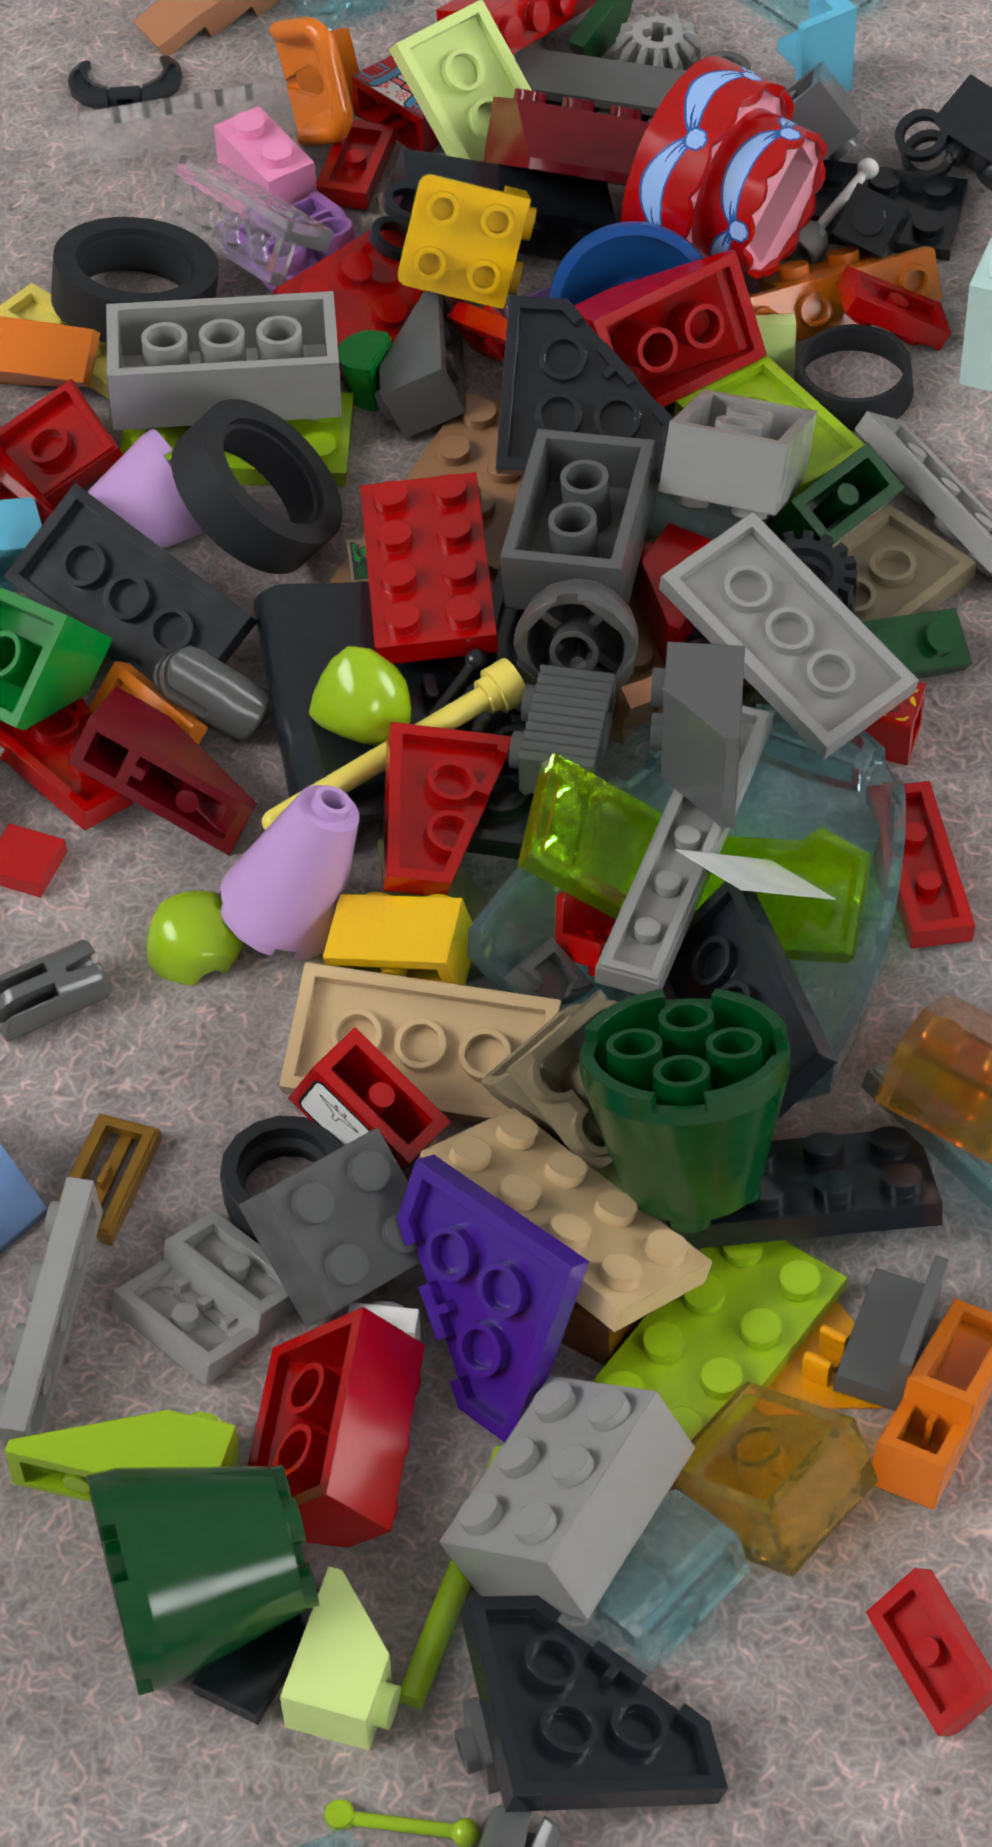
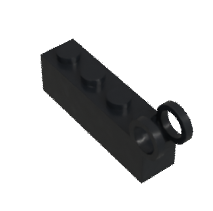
[895,74,992,191]
[369,148,616,261]

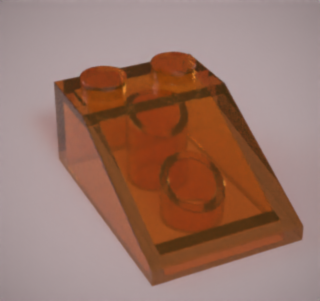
[874,992,992,1165]

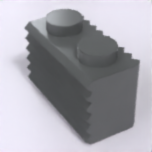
[509,664,616,804]

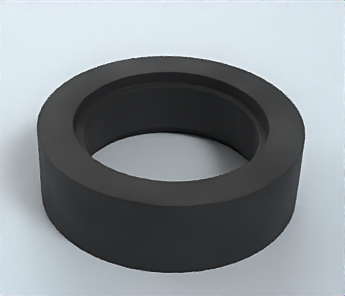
[51,217,219,343]
[171,399,342,574]

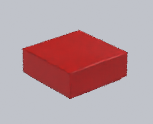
[0,823,67,898]

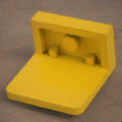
[398,174,537,309]

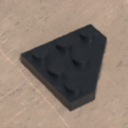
[495,296,673,483]
[460,1595,728,1812]

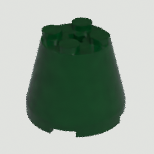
[579,989,791,1233]
[86,1465,319,1695]

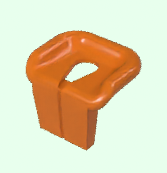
[269,17,359,147]

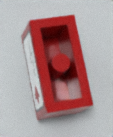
[288,1027,451,1172]

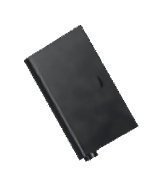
[253,582,459,837]

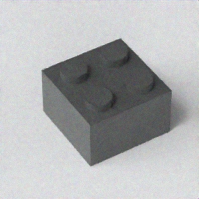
[238,1127,420,1326]

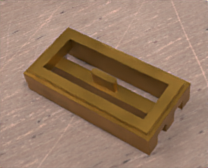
[57,1113,162,1246]

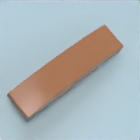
[132,0,281,56]

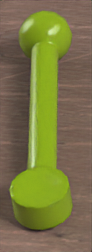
[324,1799,481,1847]

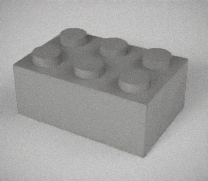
[658,389,817,520]
[439,1376,695,1620]

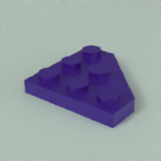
[397,1154,589,1443]

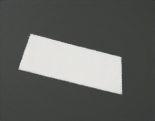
[675,849,836,900]

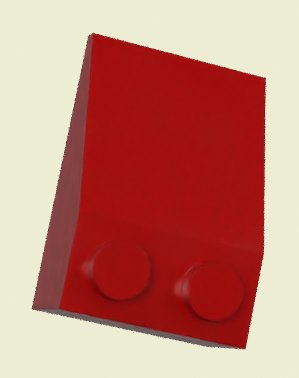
[574,250,767,407]

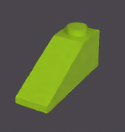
[4,1410,241,1502]

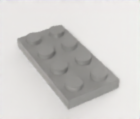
[659,512,919,760]

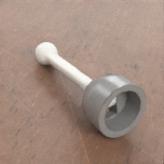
[789,158,879,265]

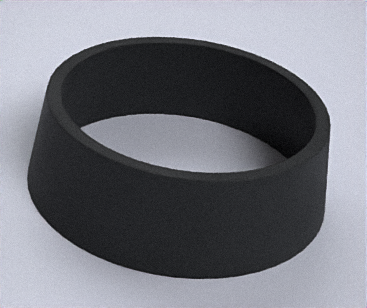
[793,324,914,431]

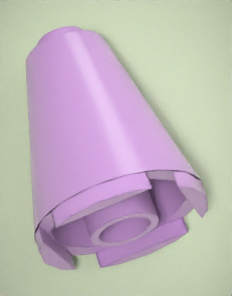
[87,428,206,549]
[218,785,360,960]

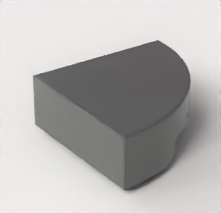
[504,938,594,1005]

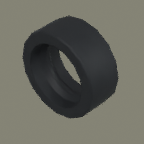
[220,1115,342,1243]

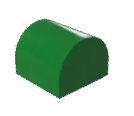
[338,330,392,412]

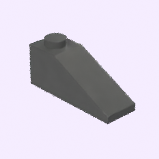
[375,290,466,439]

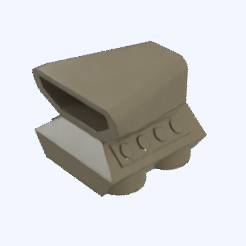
[481,989,617,1171]

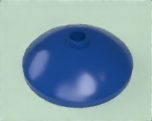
[549,221,703,305]

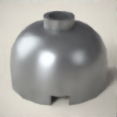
[514,578,639,693]

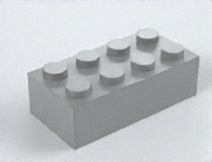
[106,291,342,430]

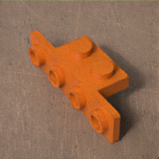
[749,246,942,341]

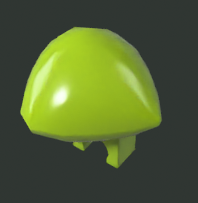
[309,646,411,746]

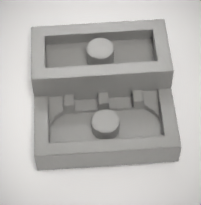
[111,1210,295,1386]

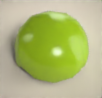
[145,889,245,985]

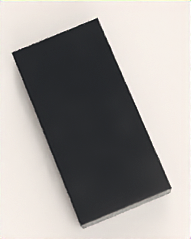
[192,1588,320,1725]

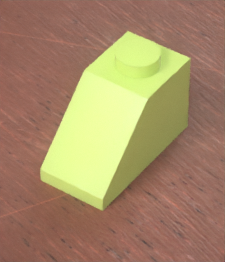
[280,1566,401,1751]

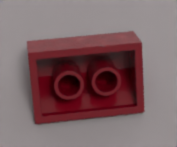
[483,88,650,186]

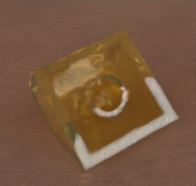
[669,1381,878,1578]

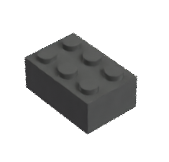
[500,429,658,610]

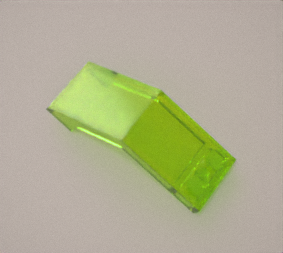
[517,753,872,963]

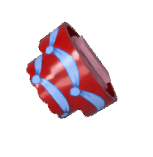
[621,55,828,279]

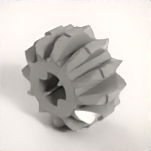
[614,11,701,71]

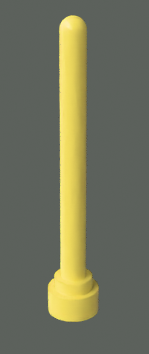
[262,658,525,830]

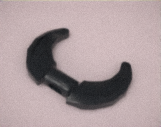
[68,55,183,109]

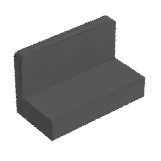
[833,1255,949,1411]

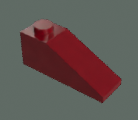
[68,686,257,856]

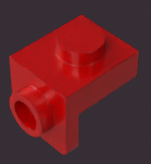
[555,888,616,977]

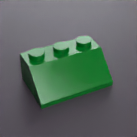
[0,587,113,731]

